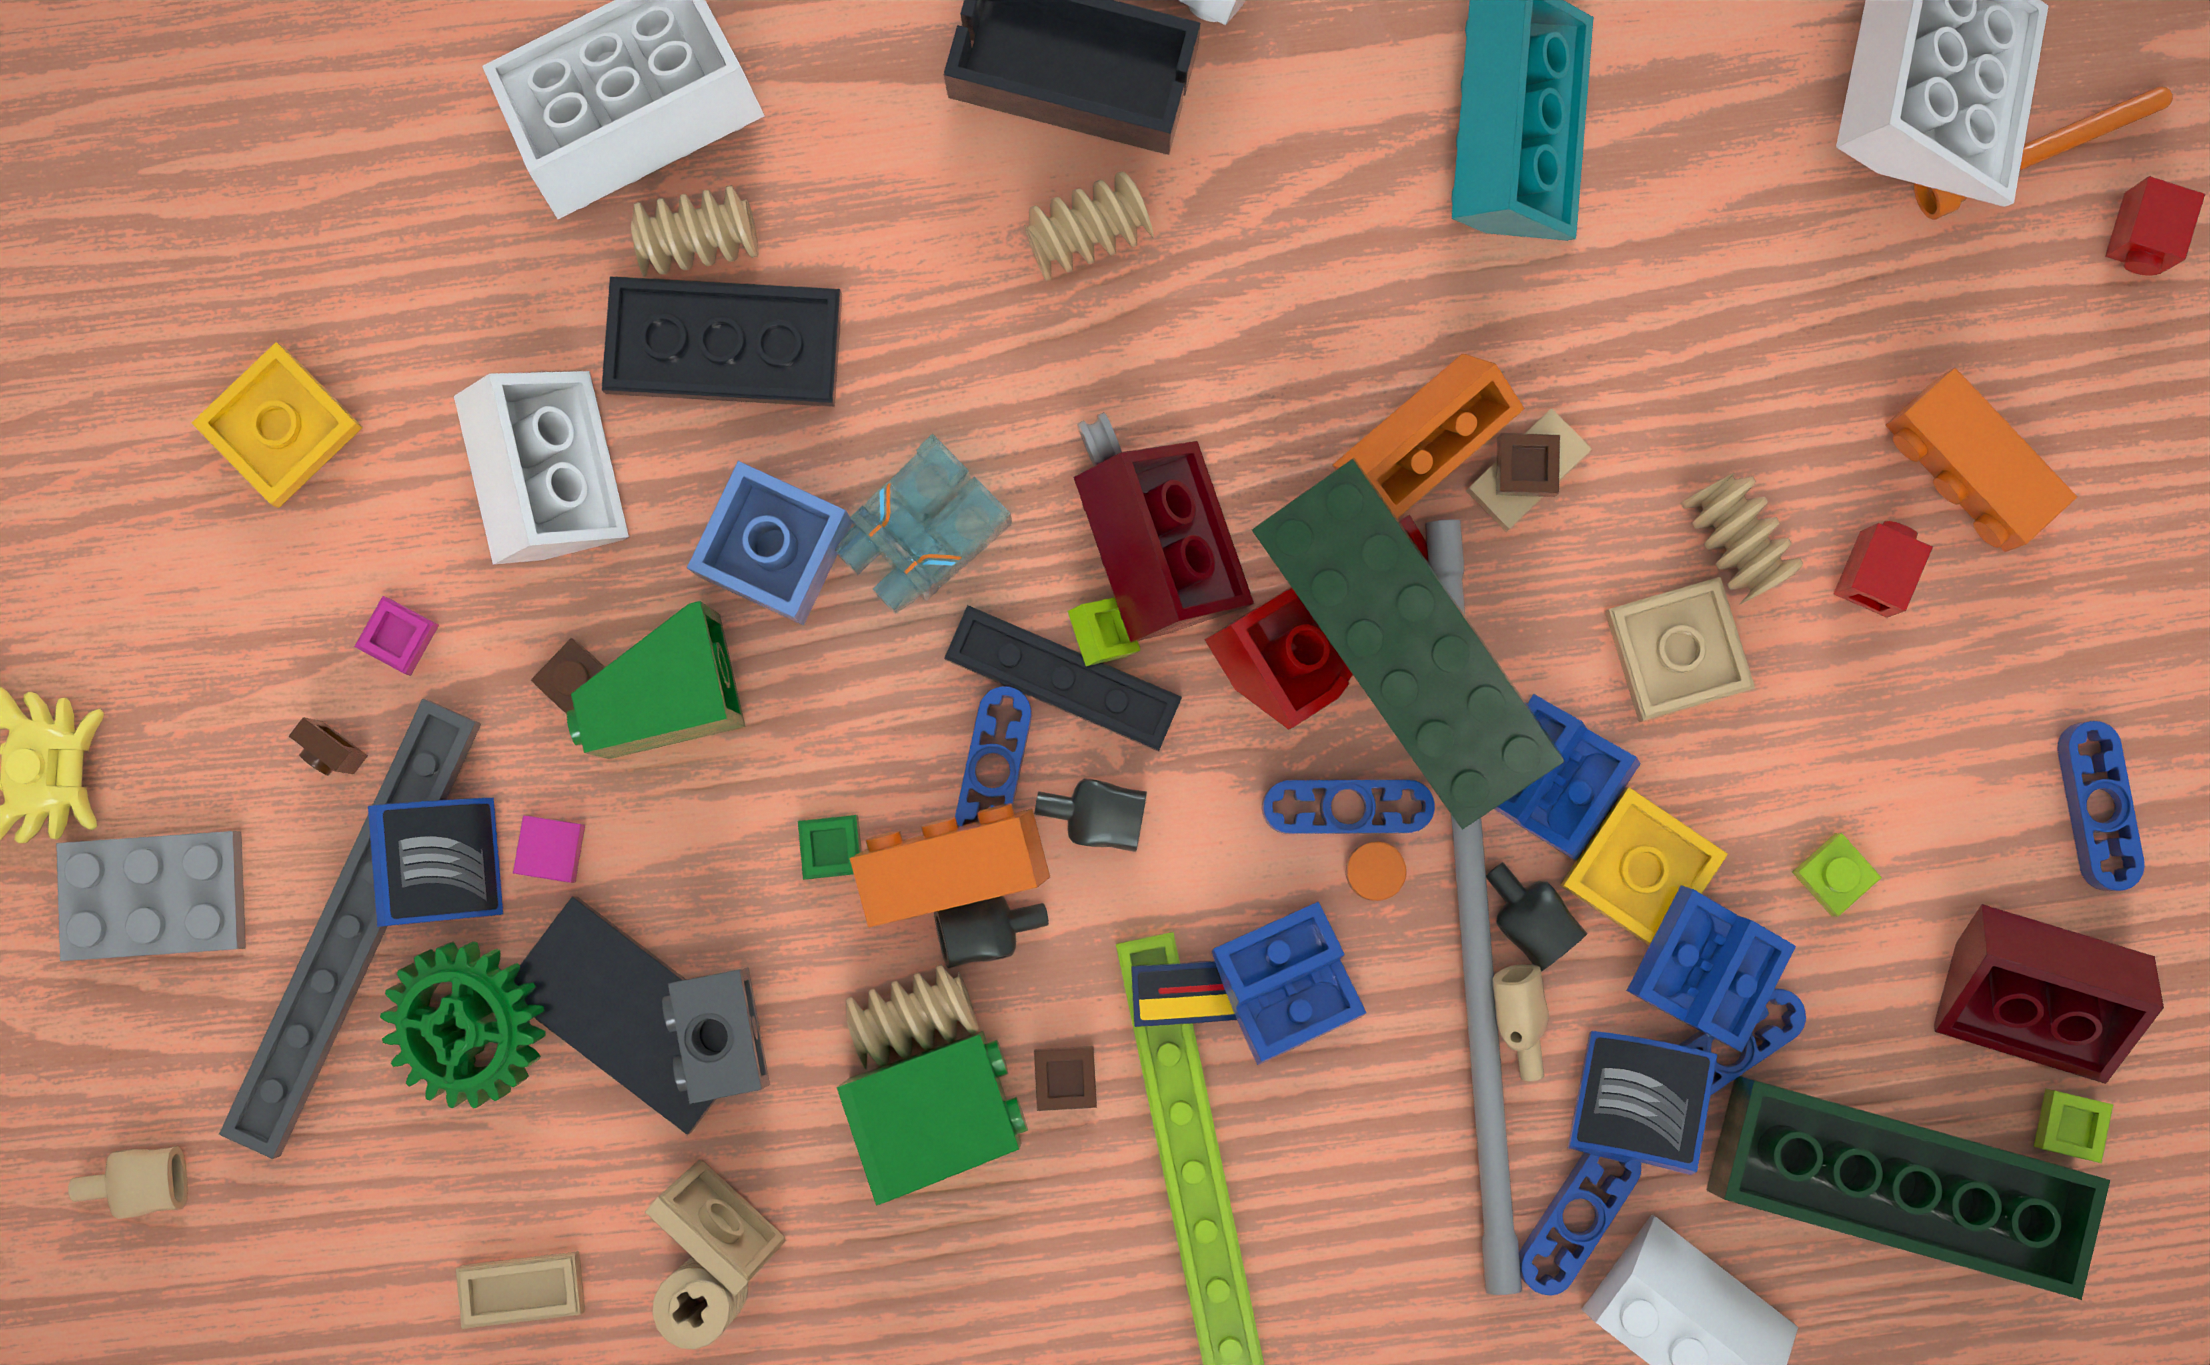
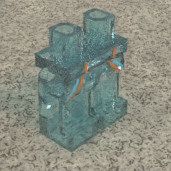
[835,433,1012,614]

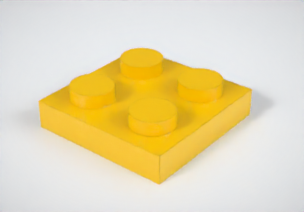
[191,342,363,508]
[1560,787,1728,946]

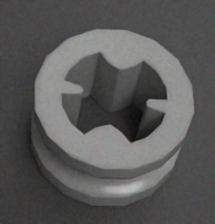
[1077,412,1122,466]

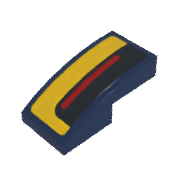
[1131,961,1237,1027]

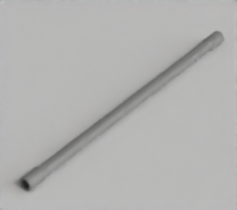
[1425,520,1522,1295]

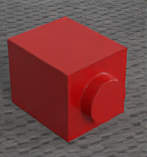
[2105,176,2205,276]
[1834,521,1933,618]

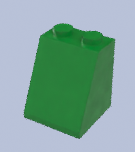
[567,601,745,759]
[836,1031,1028,1206]

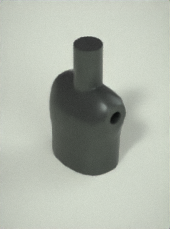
[1034,778,1147,852]
[1486,862,1588,971]
[934,896,1049,968]

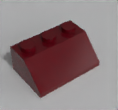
[1073,441,1254,643]
[1934,904,2164,1084]

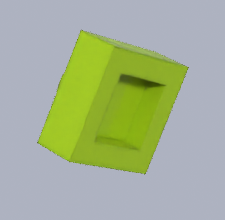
[1067,597,1141,667]
[1792,833,1882,917]
[2034,1088,2113,1163]

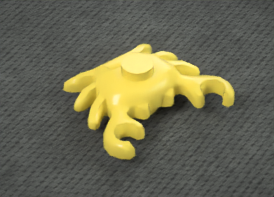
[0,686,104,843]

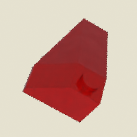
[1204,515,1428,730]

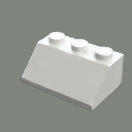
[454,371,629,565]
[1581,1215,1798,1365]

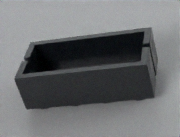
[943,0,1201,155]

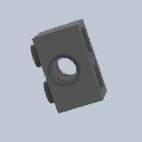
[662,967,770,1104]

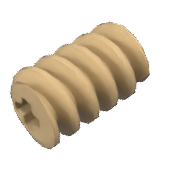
[1024,172,1154,281]
[631,185,759,277]
[1681,473,1803,605]
[846,965,979,1070]
[652,1257,748,1350]

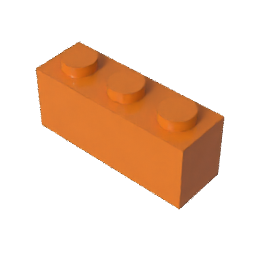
[1332,353,1525,519]
[1885,367,2078,552]
[850,803,1050,928]

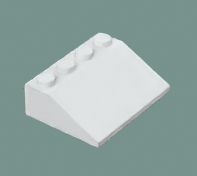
[482,0,765,219]
[1836,0,2048,207]

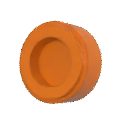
[1345,842,1406,901]

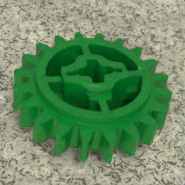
[380,942,546,1108]

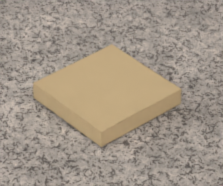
[1605,577,1755,722]
[645,1160,786,1296]

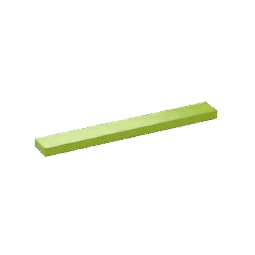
[1116,932,1264,1365]

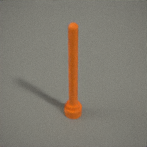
[1914,86,2173,220]

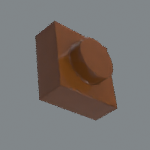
[1496,433,1560,497]
[530,638,605,714]
[289,717,368,776]
[1034,1046,1097,1111]

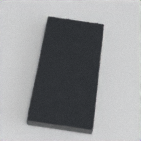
[602,277,842,407]
[514,896,763,1135]

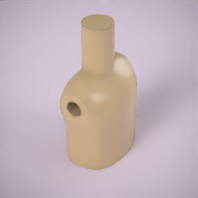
[1492,964,1549,1081]
[68,1146,188,1219]

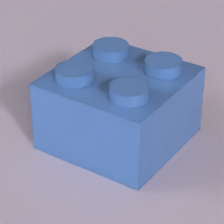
[687,461,853,625]

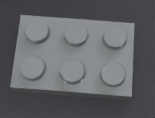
[56,831,246,961]

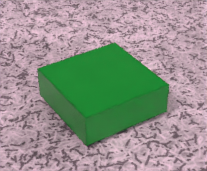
[798,815,862,880]

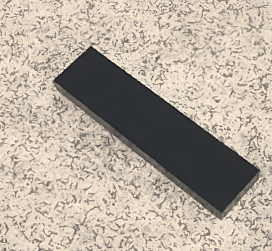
[944,605,1182,752]

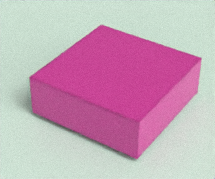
[354,596,439,676]
[513,815,585,883]

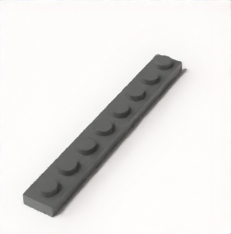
[218,699,481,1159]

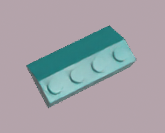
[1451,0,1594,241]

